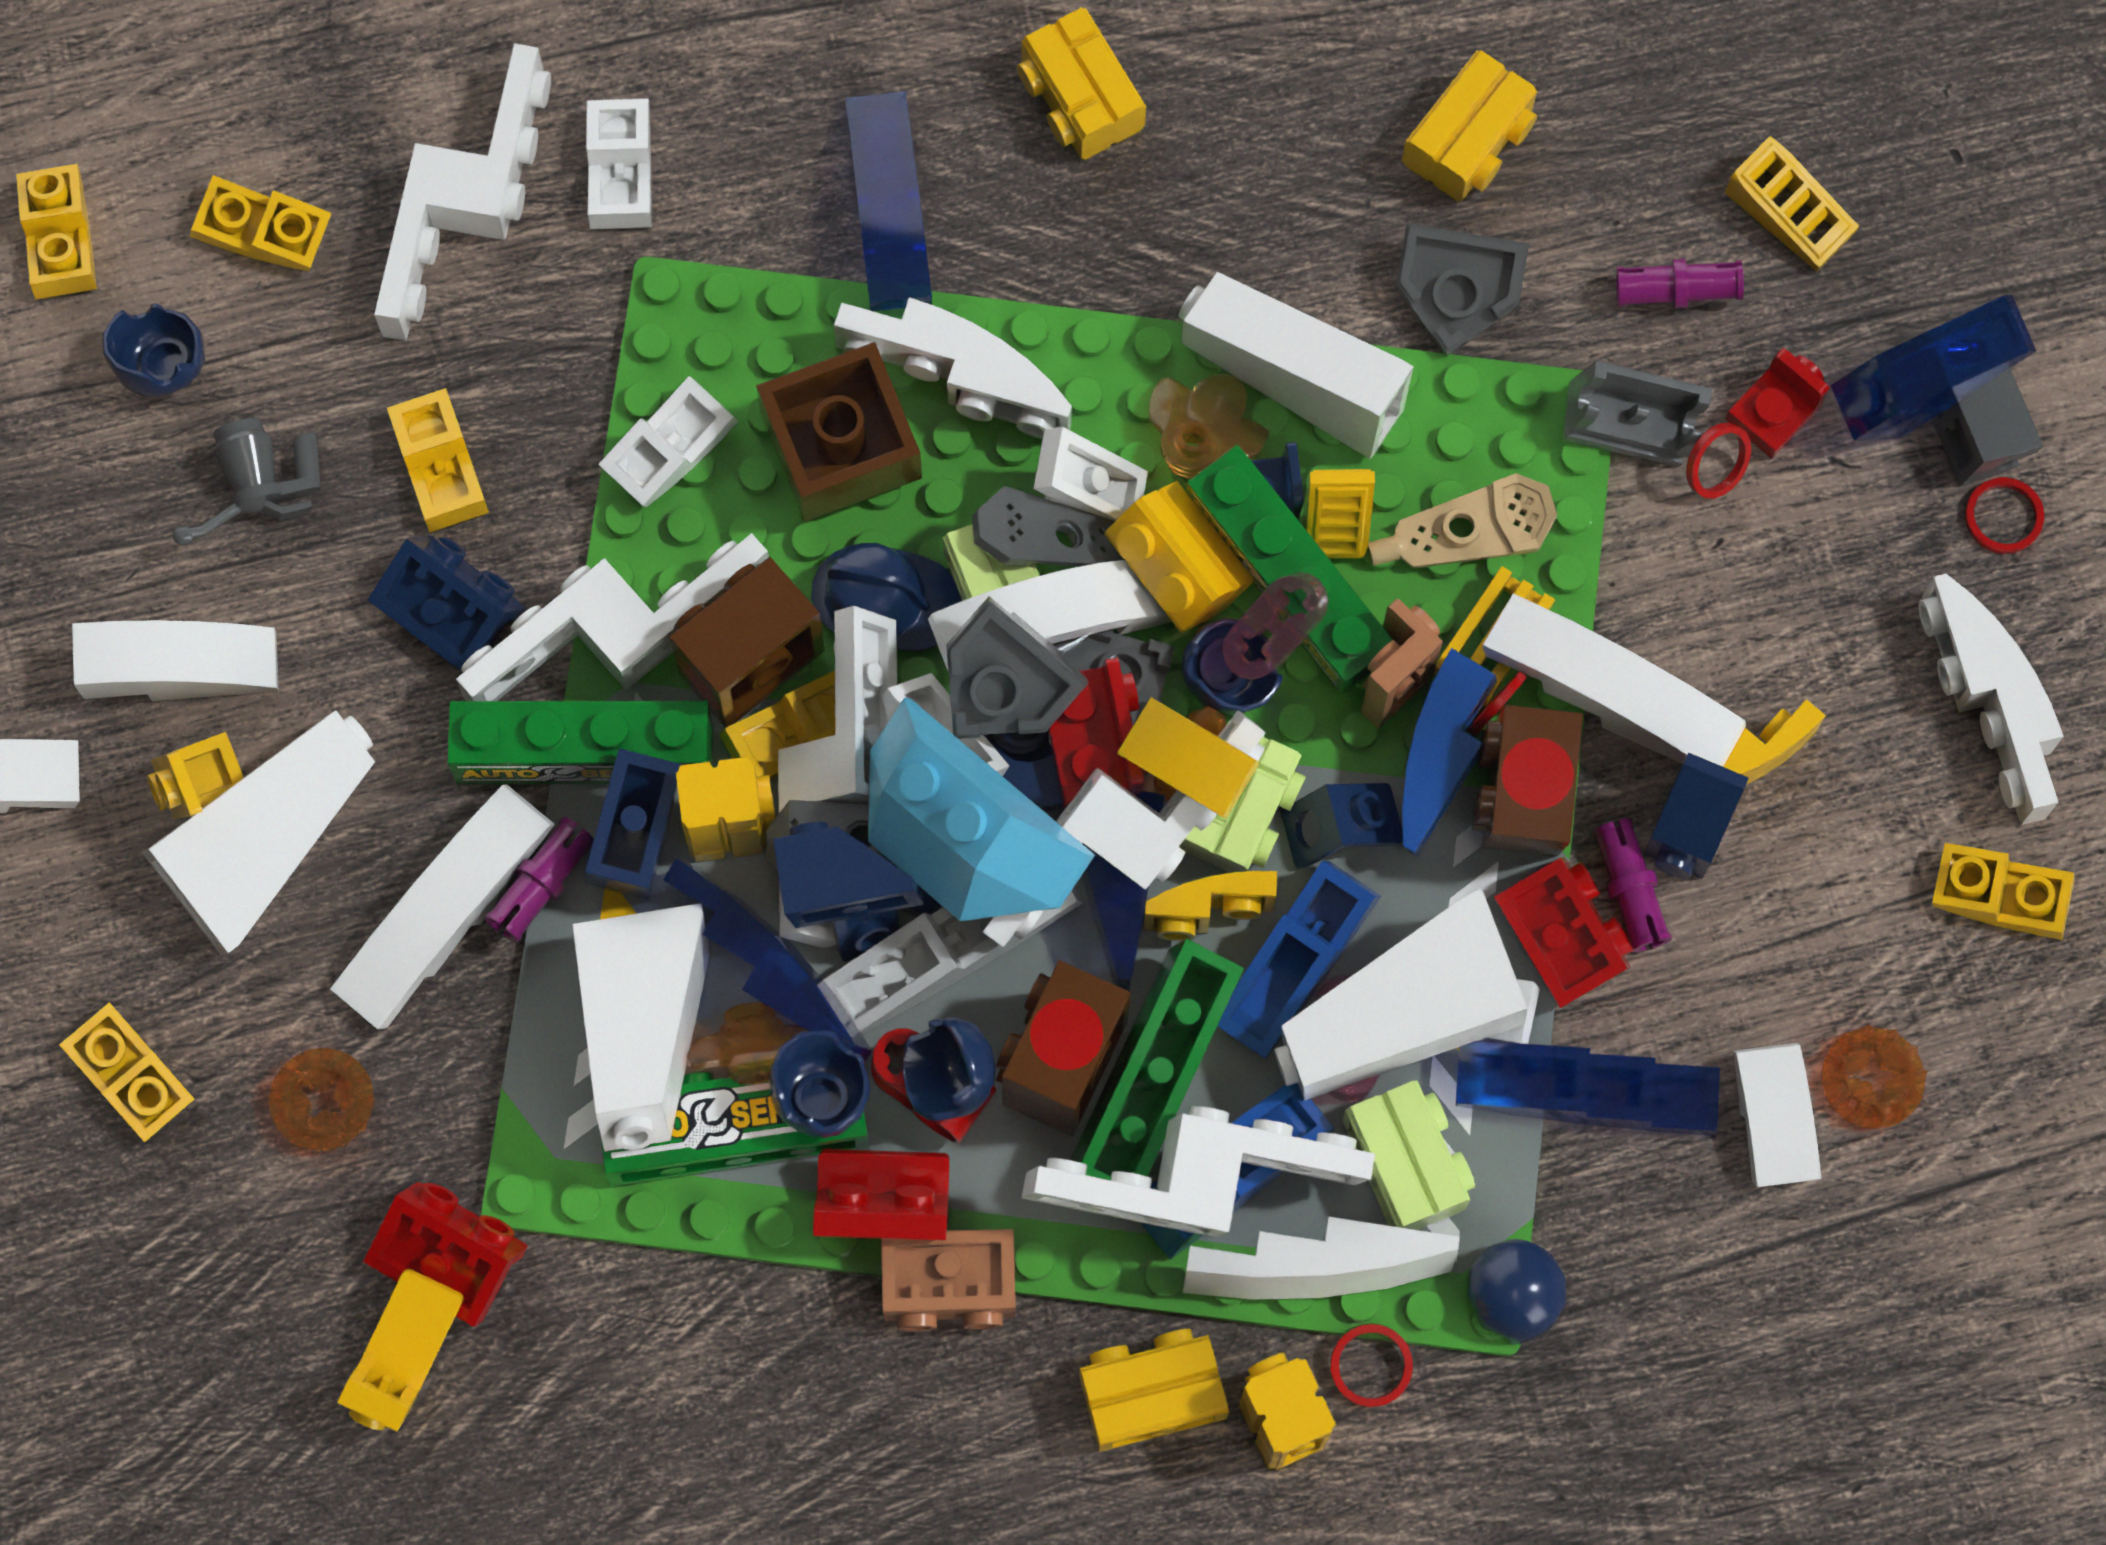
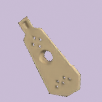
[1368,473,1557,568]

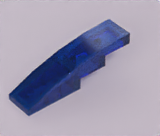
[845,91,932,311]
[663,858,872,1062]
[1456,1041,1720,1136]

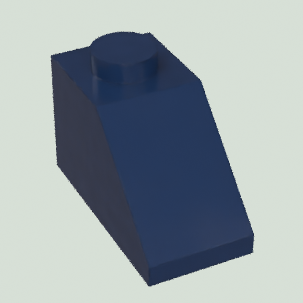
[585,748,682,900]
[1643,752,1749,879]
[773,822,924,928]

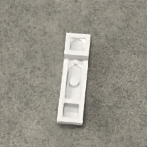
[928,560,1172,670]

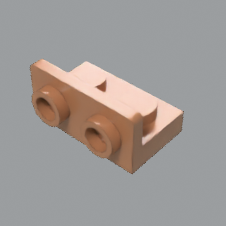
[1361,598,1443,729]
[881,1229,1016,1332]

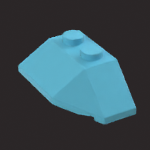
[868,698,1095,921]

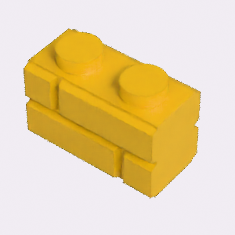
[1017,7,1146,160]
[1402,50,1538,202]
[1104,481,1255,633]
[676,757,776,862]
[1079,1329,1229,1452]
[1239,1353,1336,1471]

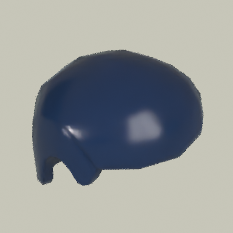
[102,303,205,397]
[1182,617,1283,716]
[902,1017,996,1121]
[770,1030,871,1138]
[1467,1239,1566,1344]

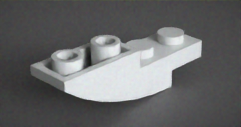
[834,297,1072,439]
[1919,574,2064,825]

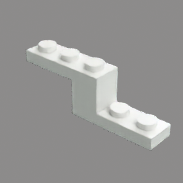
[374,43,551,341]
[456,533,769,701]
[778,606,897,948]
[979,710,1265,947]
[1022,1106,1375,1237]

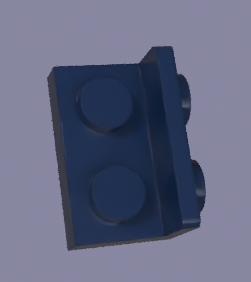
[367,534,527,673]

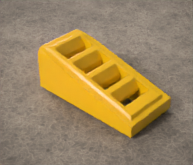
[1725,136,1859,272]
[1303,469,1375,558]

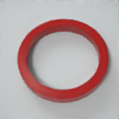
[1686,422,1751,499]
[1965,477,2045,554]
[1467,671,1527,737]
[1330,1324,1413,1407]

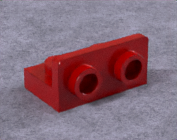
[1047,657,1150,808]
[1494,856,1634,1008]
[813,1149,950,1240]
[363,1182,528,1328]

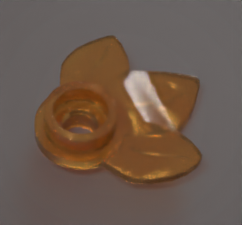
[1149,374,1269,478]
[687,1002,813,1085]

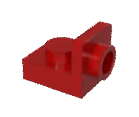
[1725,348,1830,459]

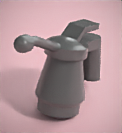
[172,418,321,545]

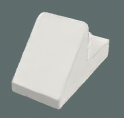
[1033,427,1148,521]

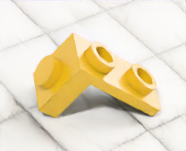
[147,732,244,819]
[337,1269,463,1432]

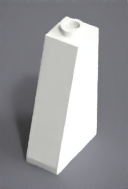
[1178,272,1414,460]
[143,711,375,955]
[1274,888,1528,1101]
[573,903,710,1152]

